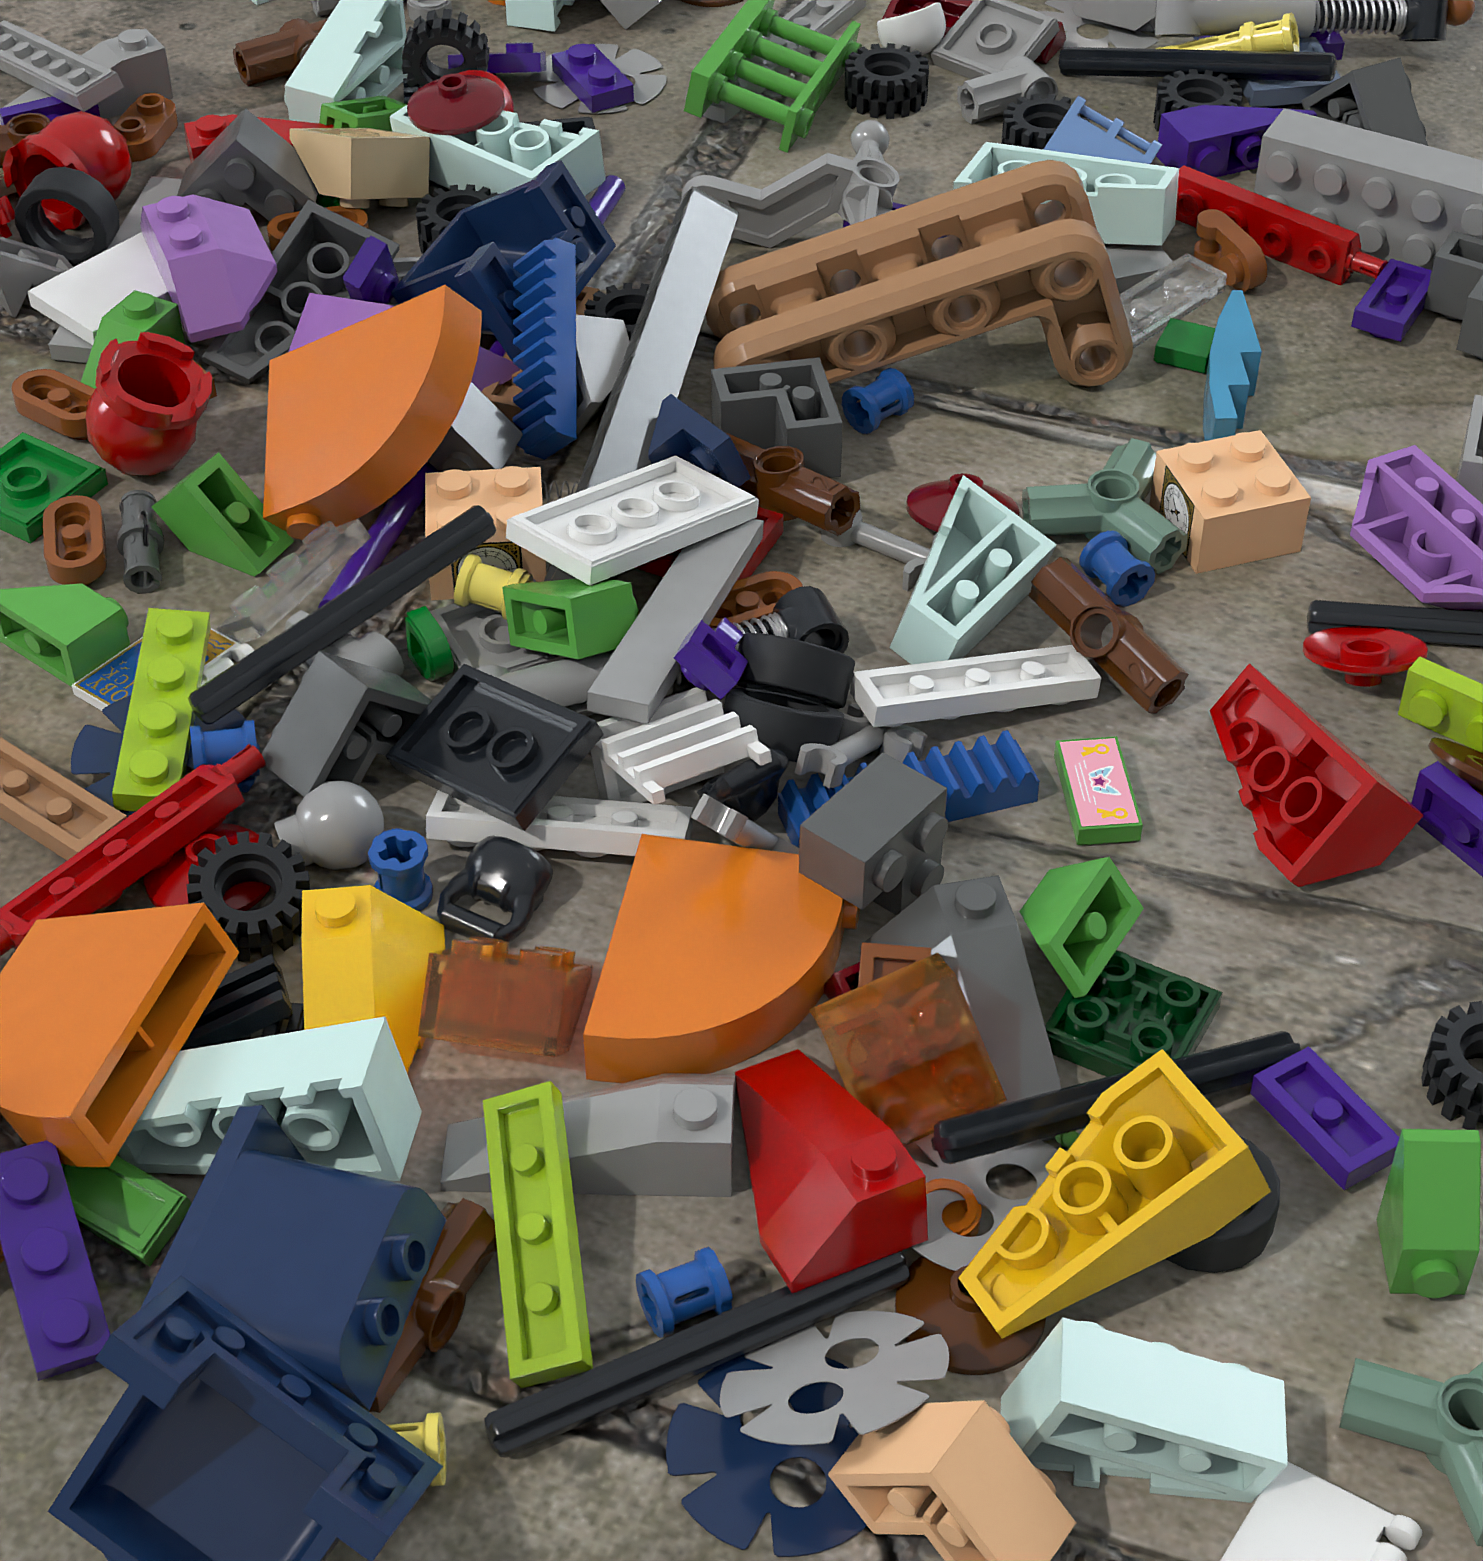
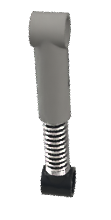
[1155,0,1448,42]
[476,586,849,716]

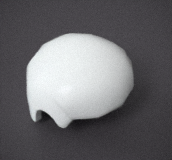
[877,3,946,55]

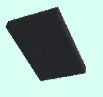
[386,664,604,831]

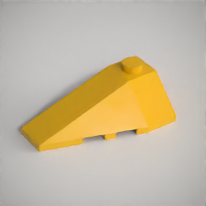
[302,885,447,1073]
[959,1049,1271,1339]

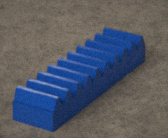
[513,237,577,460]
[778,730,1040,848]

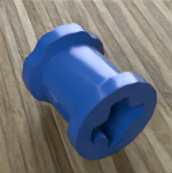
[842,368,914,434]
[1079,531,1155,607]
[190,720,260,777]
[368,828,433,912]
[635,1246,733,1338]

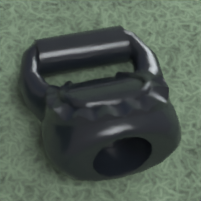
[697,748,789,822]
[437,835,553,949]

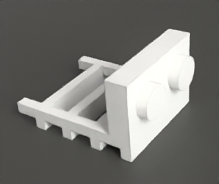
[591,687,772,805]

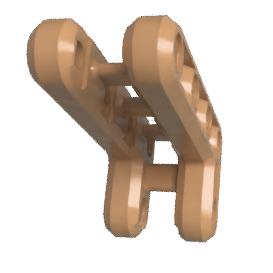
[706,160,1133,387]

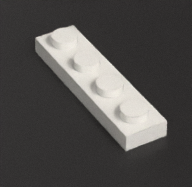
[850,645,1101,727]
[426,790,693,858]

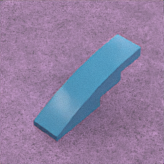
[1203,290,1262,441]

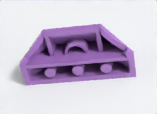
[140,194,277,343]
[1350,445,1483,611]

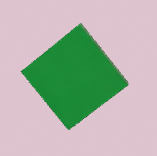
[0,432,108,544]

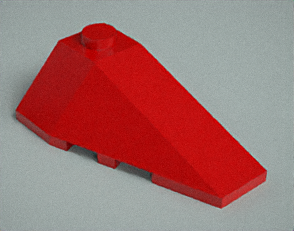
[1209,663,1424,887]

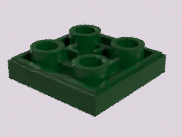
[1045,950,1223,1077]

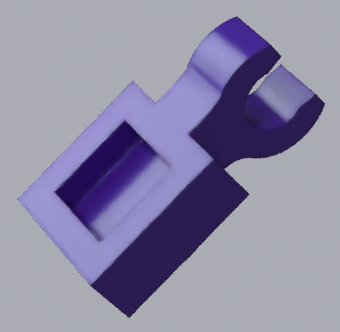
[673,617,749,700]

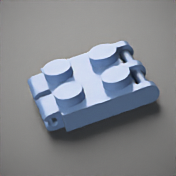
[1043,95,1162,164]

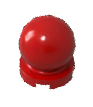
[2,111,132,231]
[86,332,212,475]

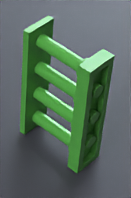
[684,0,862,153]

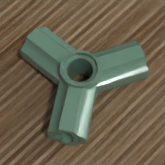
[1021,438,1188,574]
[1339,1358,1483,1546]

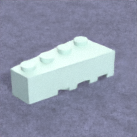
[389,105,606,196]
[953,142,1179,246]
[118,1017,422,1181]

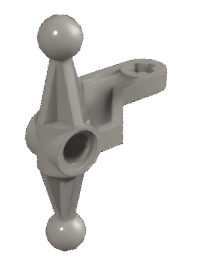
[681,120,900,248]

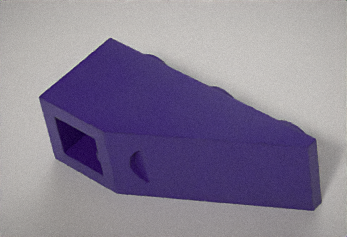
[1156,105,1317,178]

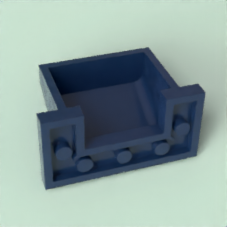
[391,160,616,362]
[140,1105,447,1412]
[48,1276,443,1561]

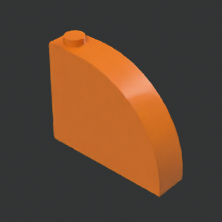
[263,285,482,541]
[583,834,860,1083]
[0,902,239,1167]

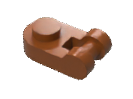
[1193,209,1267,292]

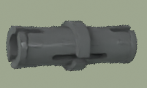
[117,490,164,594]

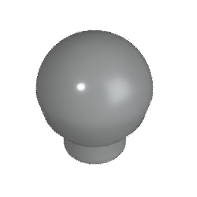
[274,781,384,871]

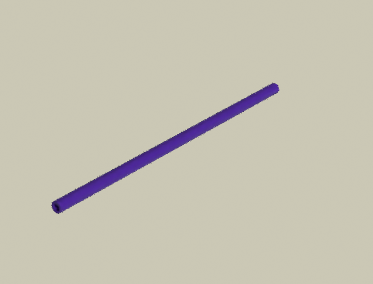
[318,175,626,608]

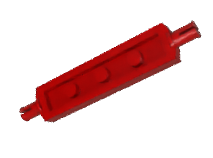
[1176,165,1388,286]
[0,744,266,957]

